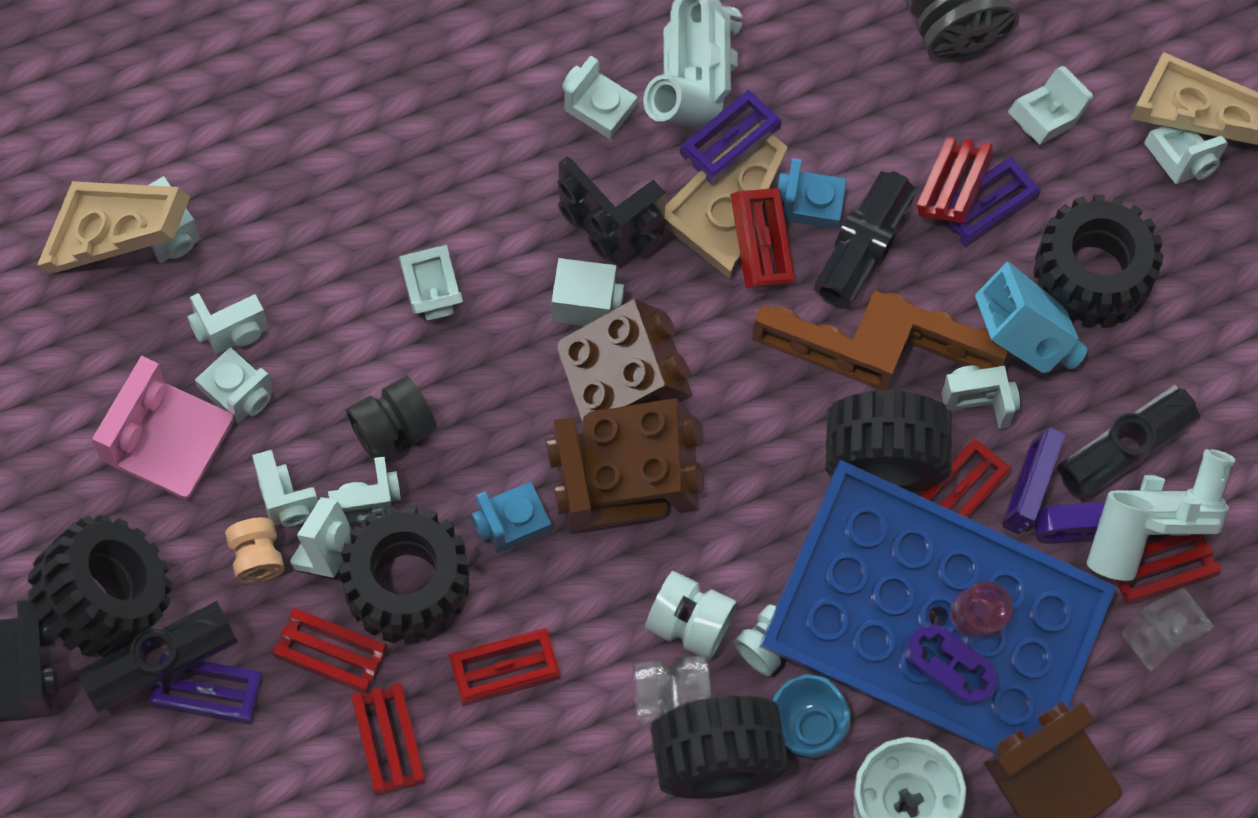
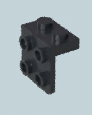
[557,156,666,269]
[0,600,58,721]

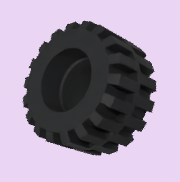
[1033,194,1164,328]
[825,390,952,492]
[340,504,470,644]
[27,515,172,657]
[650,695,789,799]

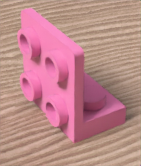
[92,356,234,500]

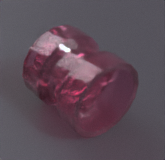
[950,581,1013,638]

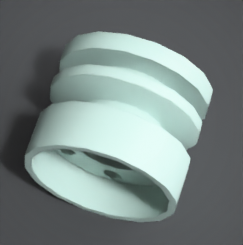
[853,737,966,818]

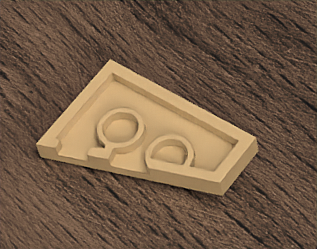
[1131,52,1258,145]
[664,124,788,279]
[37,181,190,275]

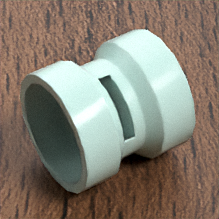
[733,605,781,676]

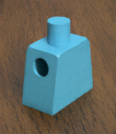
[975,261,1087,373]

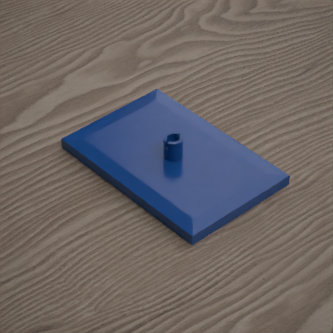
[759,460,1117,754]

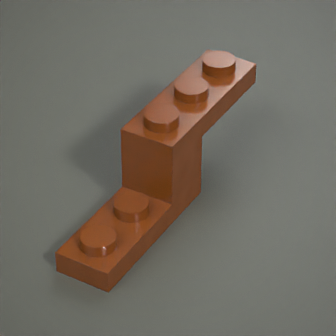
[752,290,1009,390]

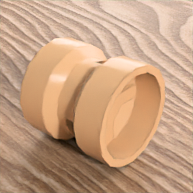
[225,517,285,584]

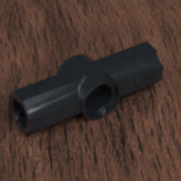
[813,171,917,308]
[1057,385,1201,501]
[76,601,238,713]

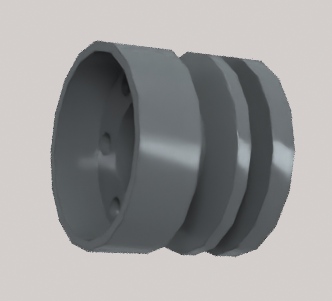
[905,0,1020,62]

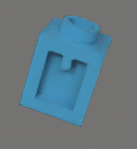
[778,158,846,229]
[471,482,551,553]

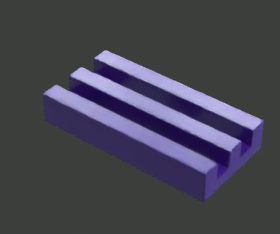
[679,89,782,185]
[948,156,1041,248]
[1002,427,1065,534]
[149,654,263,725]

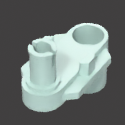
[643,0,742,130]
[1087,449,1236,581]

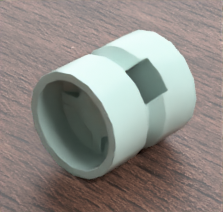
[645,571,738,660]

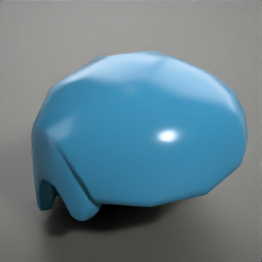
[772,674,850,759]

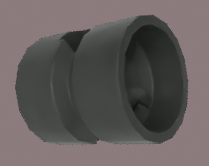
[345,375,438,463]

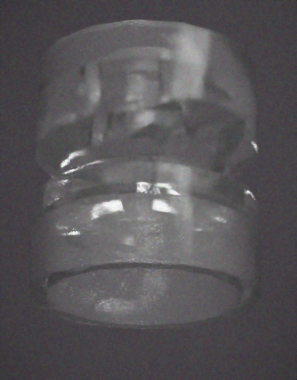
[632,655,711,729]

